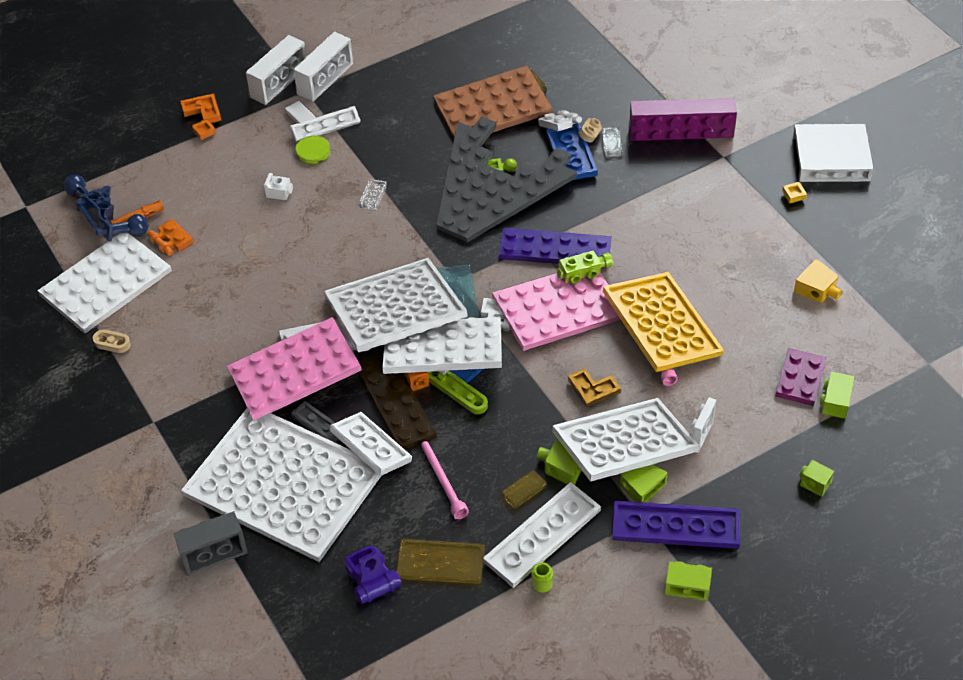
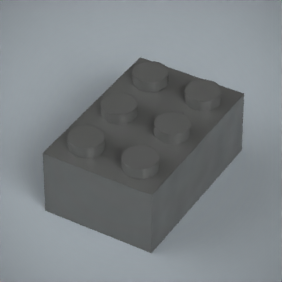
[173,511,247,576]

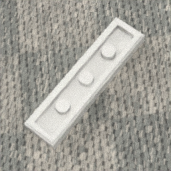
[290,106,360,143]

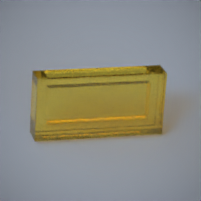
[502,470,547,508]

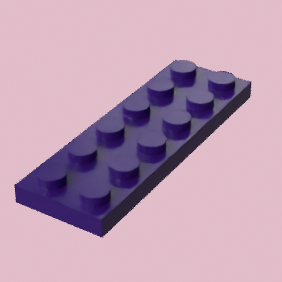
[499,227,612,268]
[613,501,740,549]

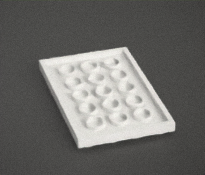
[38,232,172,334]
[383,316,502,374]
[552,398,699,481]

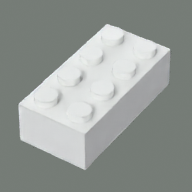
[294,32,353,102]
[246,35,306,105]

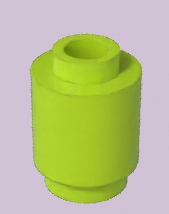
[532,562,553,593]

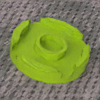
[296,136,331,164]

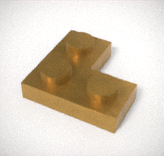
[568,368,621,408]

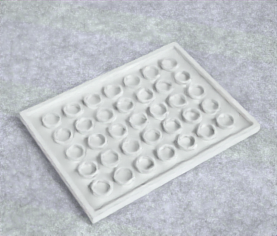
[181,408,381,562]

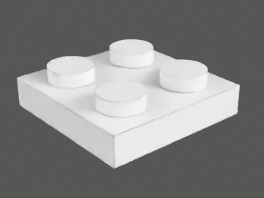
[691,397,716,453]

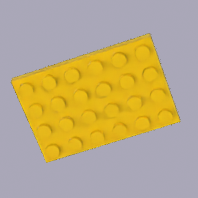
[602,272,724,372]

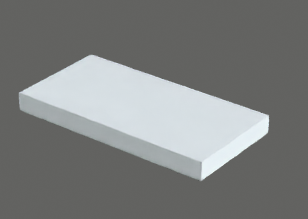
[330,412,412,476]

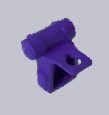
[345,545,401,604]

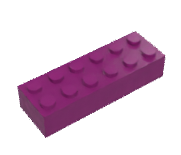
[629,98,737,141]

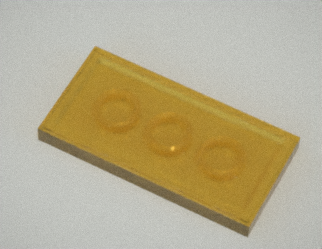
[397,539,485,584]

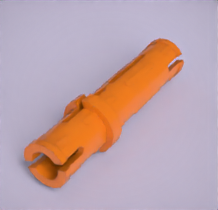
[110,200,164,224]

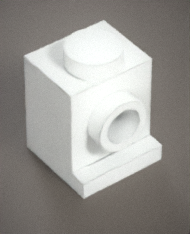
[264,173,293,200]

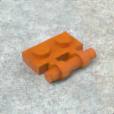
[147,219,194,256]

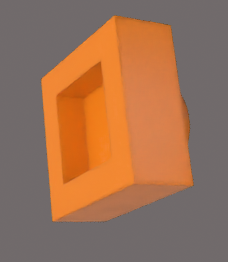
[192,119,216,140]

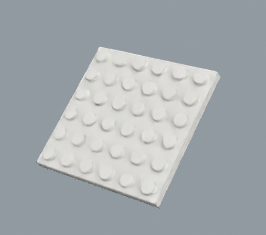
[324,258,468,352]

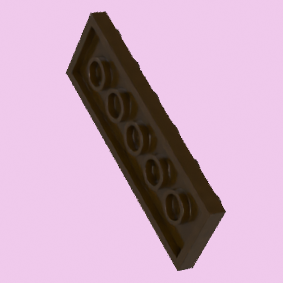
[357,351,437,450]

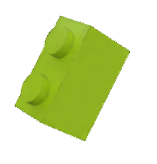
[820,371,855,419]
[665,561,712,601]

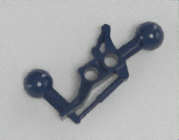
[63,174,149,242]

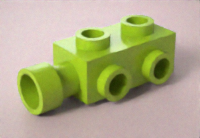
[557,251,613,283]

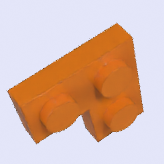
[181,94,221,123]

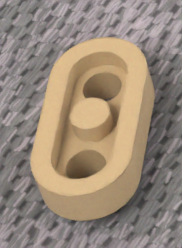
[579,118,602,142]
[93,329,131,353]

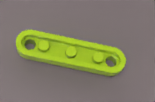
[428,371,488,414]

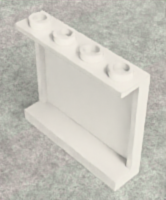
[793,124,873,182]

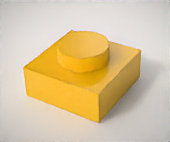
[782,182,807,203]

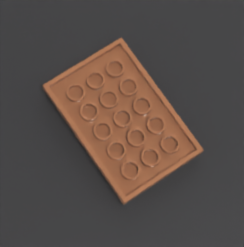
[433,65,552,138]

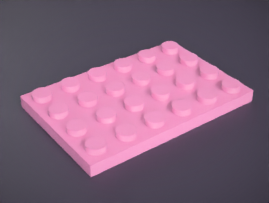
[492,272,621,351]
[227,317,362,420]

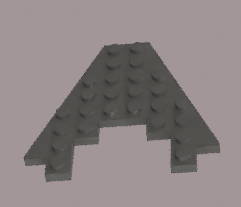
[437,116,577,242]

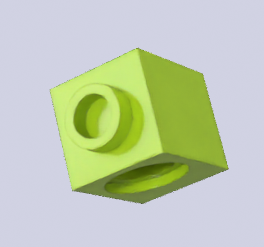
[799,460,834,497]

